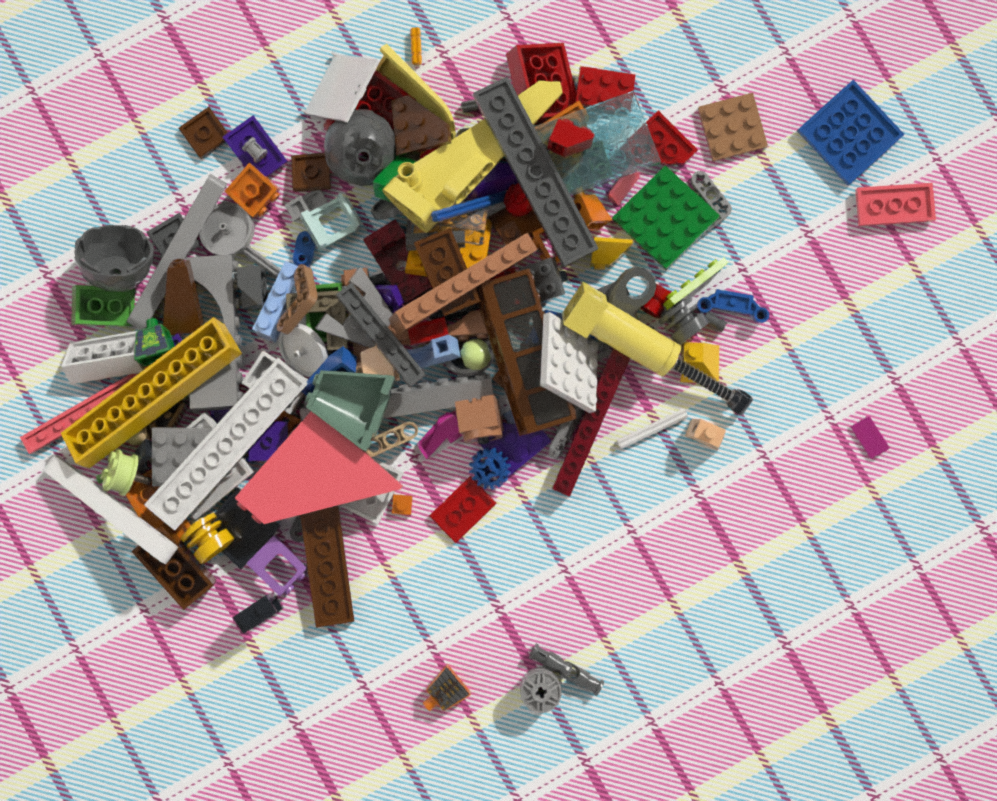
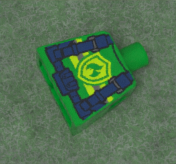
[134,318,175,367]

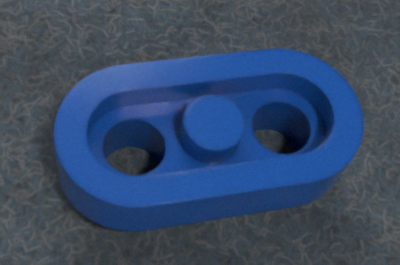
[293,231,316,267]

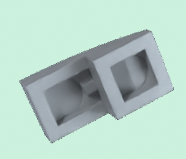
[285,190,328,222]

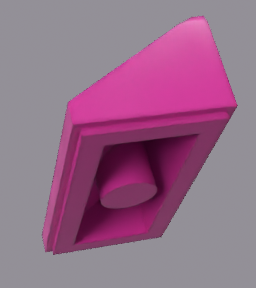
[850,416,890,459]

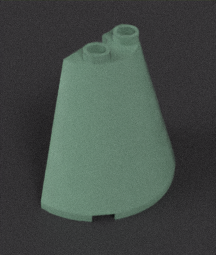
[305,370,395,451]

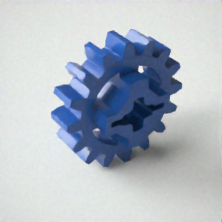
[469,447,511,490]

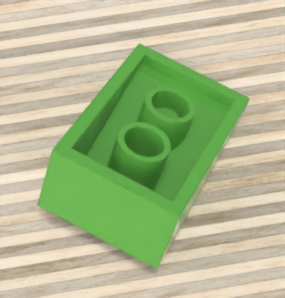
[71,285,135,326]

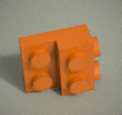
[224,163,281,218]

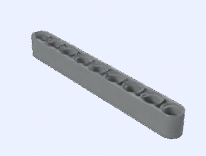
[127,174,228,330]

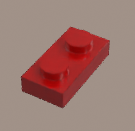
[408,317,449,346]

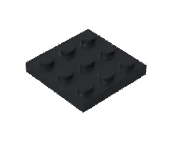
[211,487,281,569]

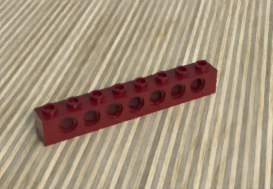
[551,348,630,497]

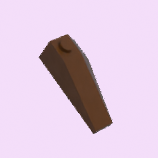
[488,208,542,246]

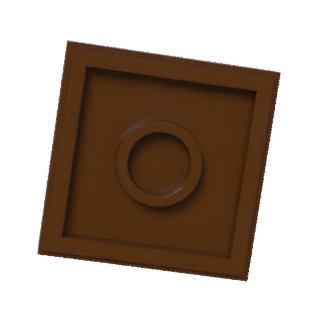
[178,106,228,159]
[291,152,331,192]

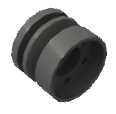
[658,296,710,345]

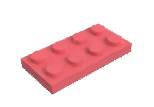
[855,183,936,226]

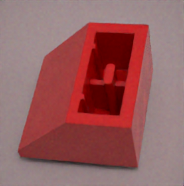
[547,118,595,158]

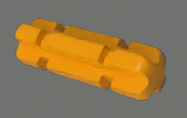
[410,27,422,65]

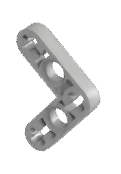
[690,171,732,237]

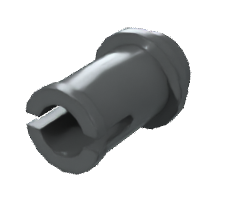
[705,312,727,333]

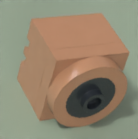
[455,395,504,444]

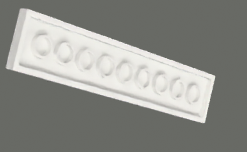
[144,358,308,530]

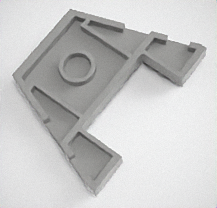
[315,267,393,348]

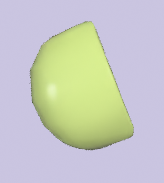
[461,339,491,370]

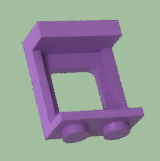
[246,535,308,596]

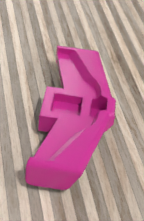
[417,410,463,460]

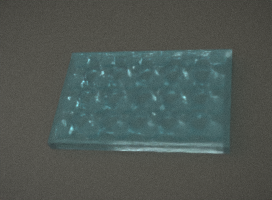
[535,91,661,196]

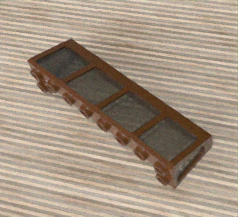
[475,268,577,436]

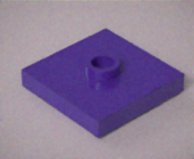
[249,421,288,461]

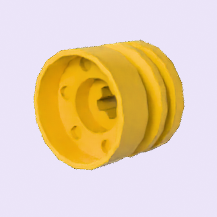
[181,513,234,564]

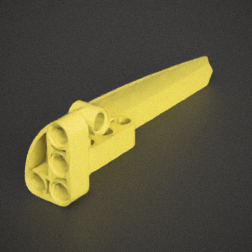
[382,81,563,233]

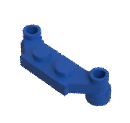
[696,289,769,323]

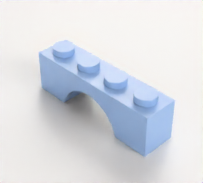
[252,261,298,343]
[407,335,461,368]

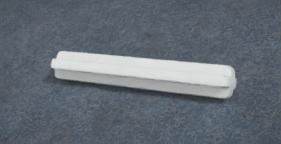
[617,409,688,449]

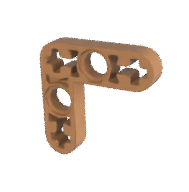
[277,264,317,335]

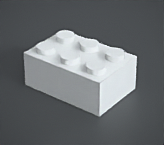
[242,351,308,415]

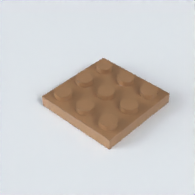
[698,92,768,162]

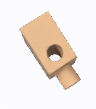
[356,346,400,381]
[685,419,726,450]

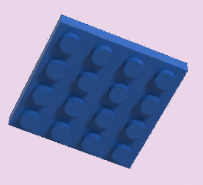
[797,79,905,186]

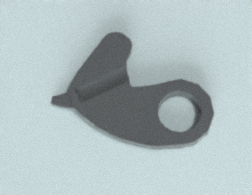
[602,266,656,353]

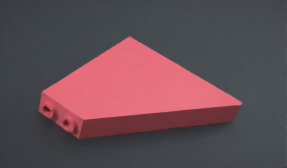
[235,411,404,524]

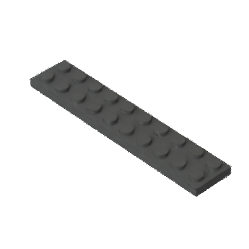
[472,76,599,267]

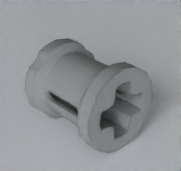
[242,137,268,163]

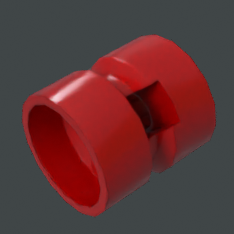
[640,284,671,319]

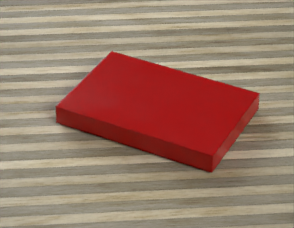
[429,476,497,544]

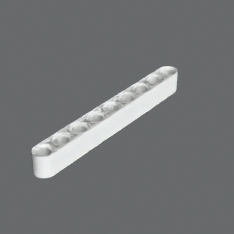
[43,454,178,564]

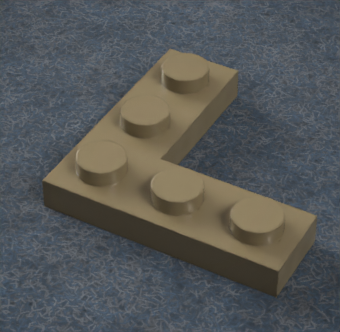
[286,291,348,351]

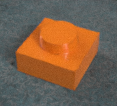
[392,494,413,515]

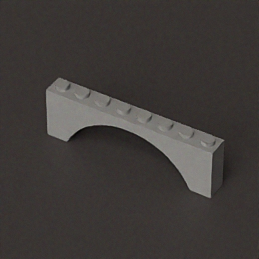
[186,255,243,412]

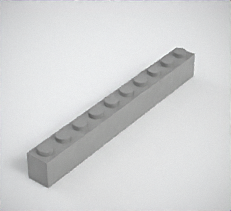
[299,372,494,421]

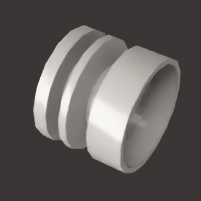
[520,667,562,713]

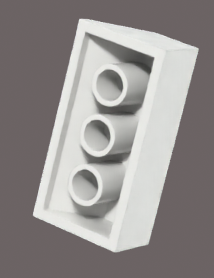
[61,331,145,384]

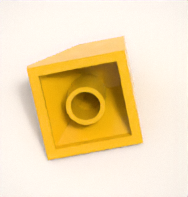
[590,237,633,270]
[680,342,719,383]

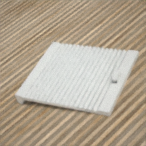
[301,51,380,123]

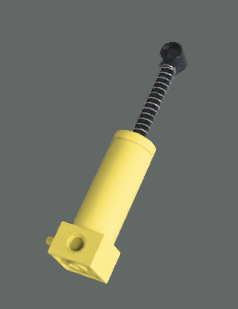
[562,282,754,415]

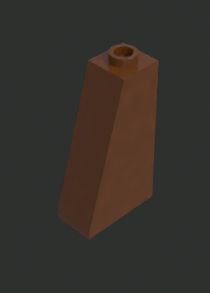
[163,259,204,335]

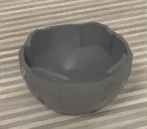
[324,109,397,186]
[74,225,154,292]

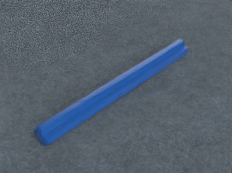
[431,191,506,222]

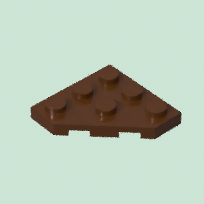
[391,95,452,157]

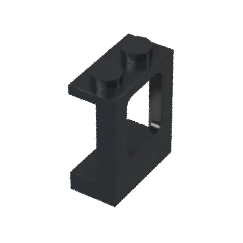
[232,592,284,634]

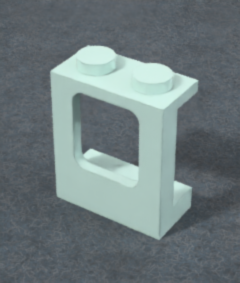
[300,193,361,251]

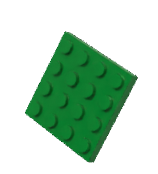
[612,165,720,270]

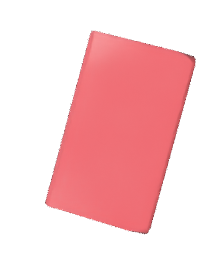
[607,164,640,206]

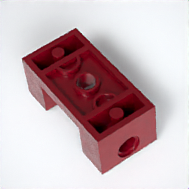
[363,219,432,306]

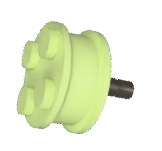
[100,449,152,496]

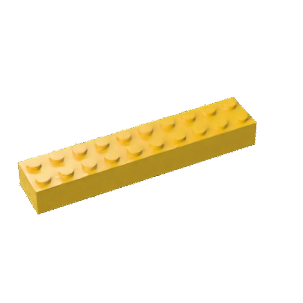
[61,317,242,469]

